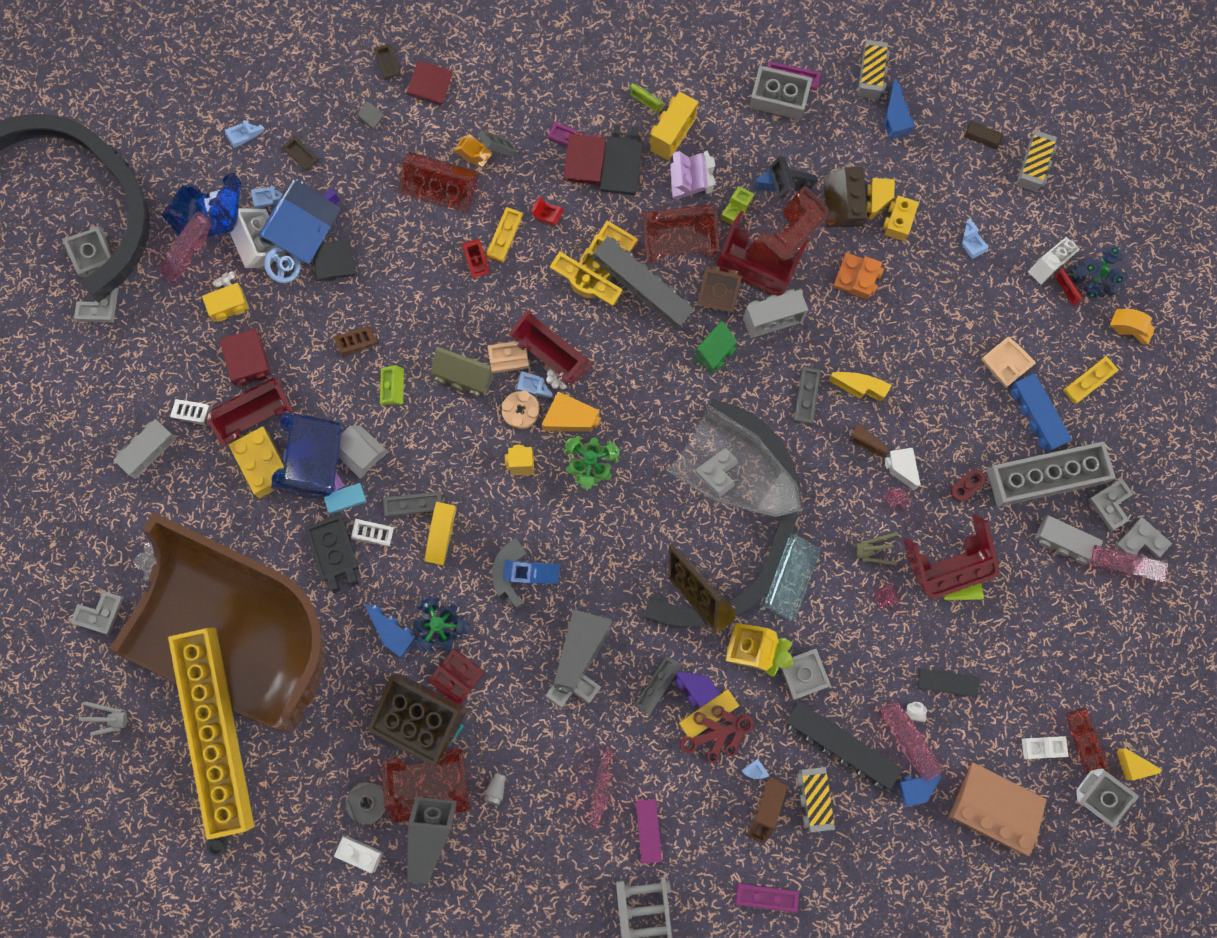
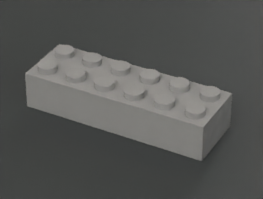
[987,442,1116,507]

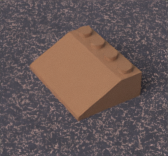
[948,762,1047,856]

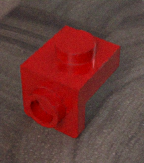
[531,197,564,226]

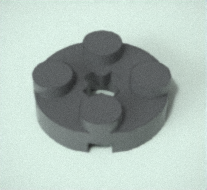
[346,782,388,824]

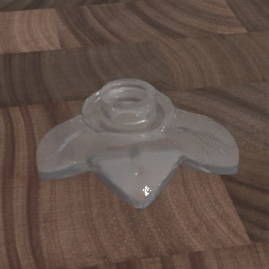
[133,542,157,581]

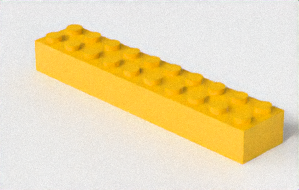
[168,627,254,840]

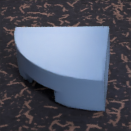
[741,759,770,779]

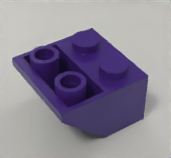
[674,672,720,709]

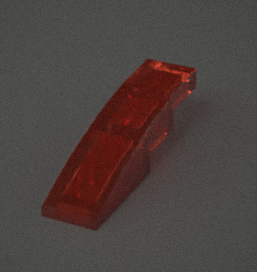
[1065,707,1111,775]

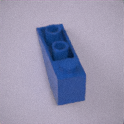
[884,79,914,140]
[503,559,560,584]
[365,604,415,659]

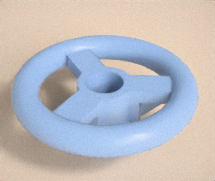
[264,246,300,283]

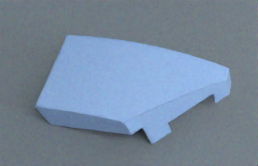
[225,120,264,148]
[251,185,282,209]
[962,219,989,259]
[516,371,553,398]

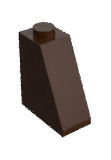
[746,778,788,844]

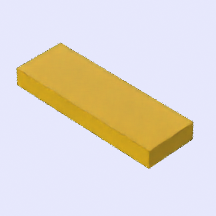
[486,207,523,263]
[1063,356,1119,405]
[679,689,739,738]

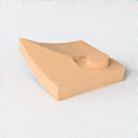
[981,337,1036,388]

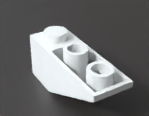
[1028,237,1080,284]

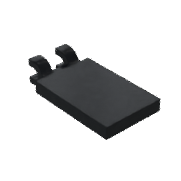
[600,125,643,195]
[304,514,360,594]

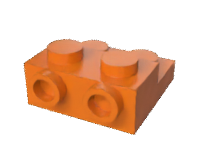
[833,252,884,300]

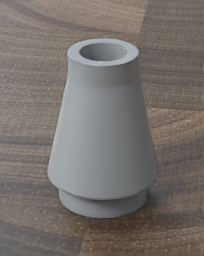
[484,773,506,806]

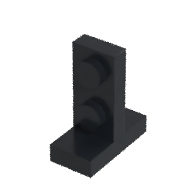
[768,156,818,198]

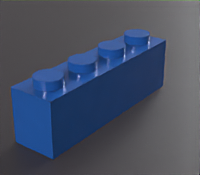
[1010,373,1072,453]

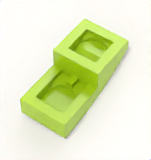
[720,186,755,225]

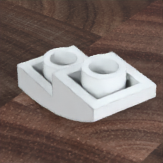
[704,151,715,194]

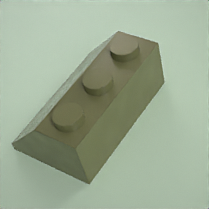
[430,347,493,397]

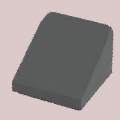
[357,101,384,130]

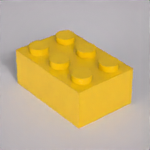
[649,91,698,161]
[228,427,293,498]

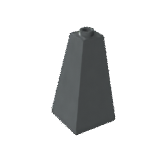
[554,609,612,694]
[407,797,457,884]

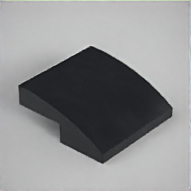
[313,240,356,281]

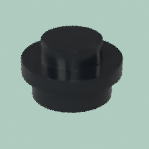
[206,837,228,856]

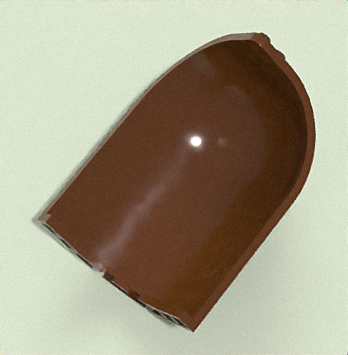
[110,512,326,733]

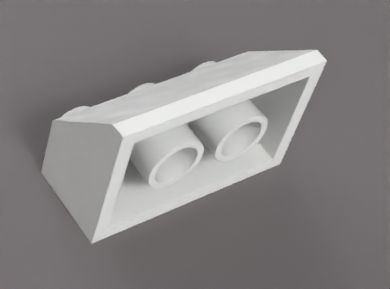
[225,208,287,268]

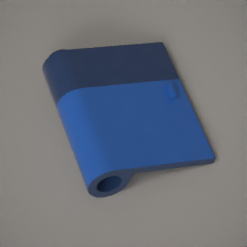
[258,179,341,265]

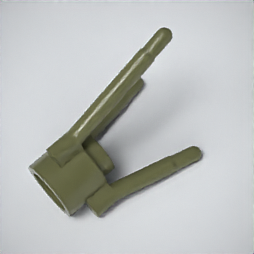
[856,532,898,566]

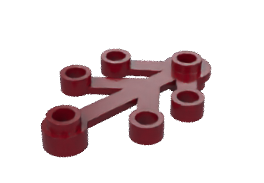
[679,705,754,763]

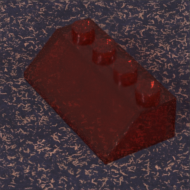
[398,152,479,212]

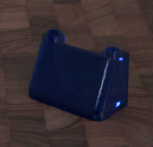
[161,173,242,241]
[271,412,341,498]

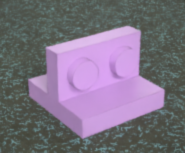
[670,151,708,199]

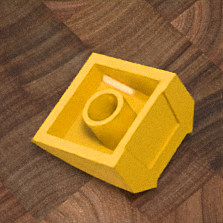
[725,623,779,671]

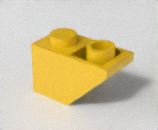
[866,178,895,219]

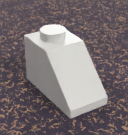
[885,448,920,489]

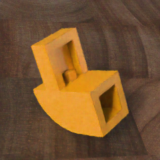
[454,134,492,167]
[1110,309,1155,344]

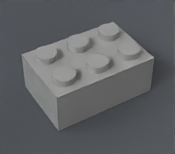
[749,66,812,120]
[743,289,808,338]

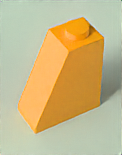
[542,392,601,432]

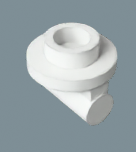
[904,702,927,722]

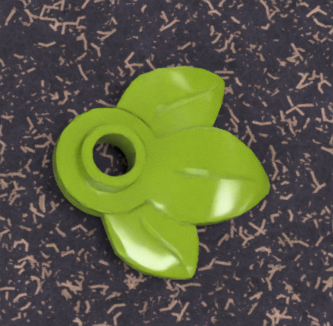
[765,638,793,676]

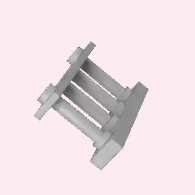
[616,876,672,938]

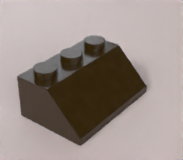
[823,167,867,228]

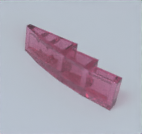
[160,211,212,283]
[1090,545,1168,583]
[879,699,943,782]
[590,746,614,832]

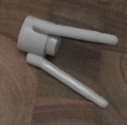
[78,702,127,736]

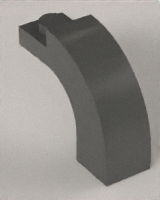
[492,538,528,610]

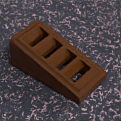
[334,326,377,357]
[849,423,888,457]

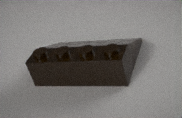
[668,544,736,633]
[367,674,467,767]

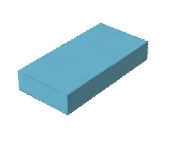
[323,483,367,514]

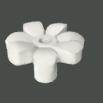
[212,271,235,287]
[546,369,569,389]

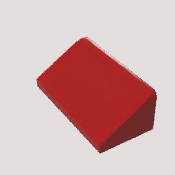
[1054,268,1085,306]

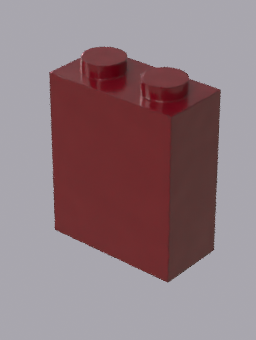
[563,132,606,186]
[219,328,272,386]

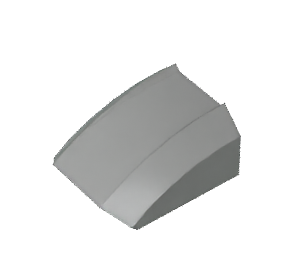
[62,226,112,278]
[333,426,388,479]
[1076,769,1139,828]

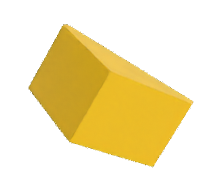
[1117,748,1162,780]

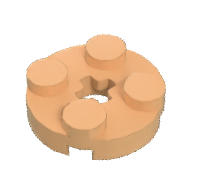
[502,391,540,429]

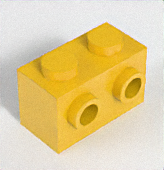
[883,196,919,241]
[202,283,250,322]
[505,445,534,475]

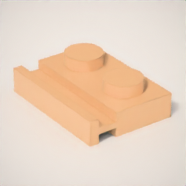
[488,341,529,374]

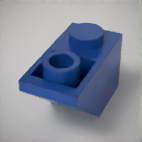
[897,770,941,807]

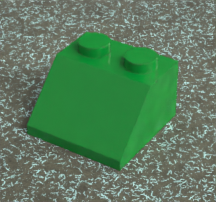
[695,321,737,373]

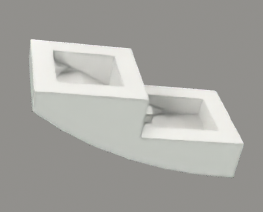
[1022,736,1068,759]

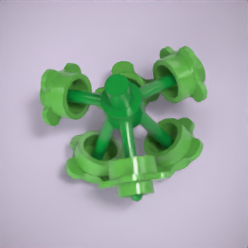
[564,436,620,489]

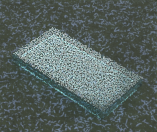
[764,534,821,621]

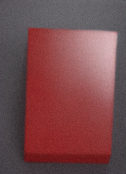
[462,238,490,278]

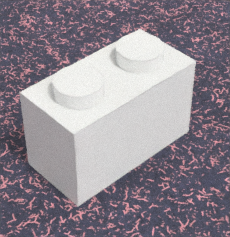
[334,836,384,873]

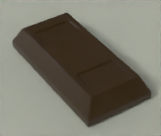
[373,43,401,80]
[964,121,1004,150]
[281,136,319,171]

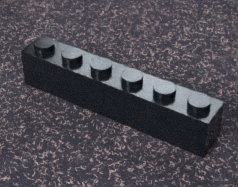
[784,702,903,791]

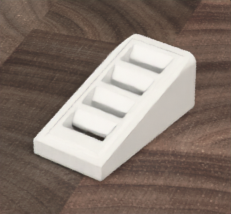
[170,399,213,426]
[350,519,394,546]

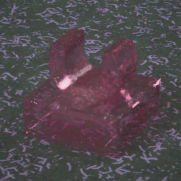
[883,488,909,512]
[874,584,901,610]

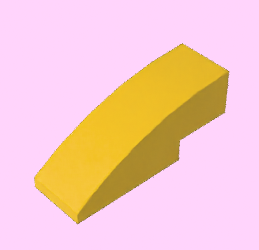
[828,372,892,402]
[425,502,457,566]

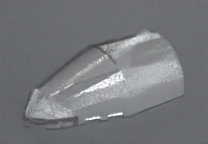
[666,404,801,517]

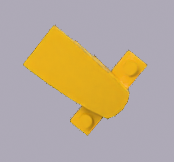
[550,221,638,306]

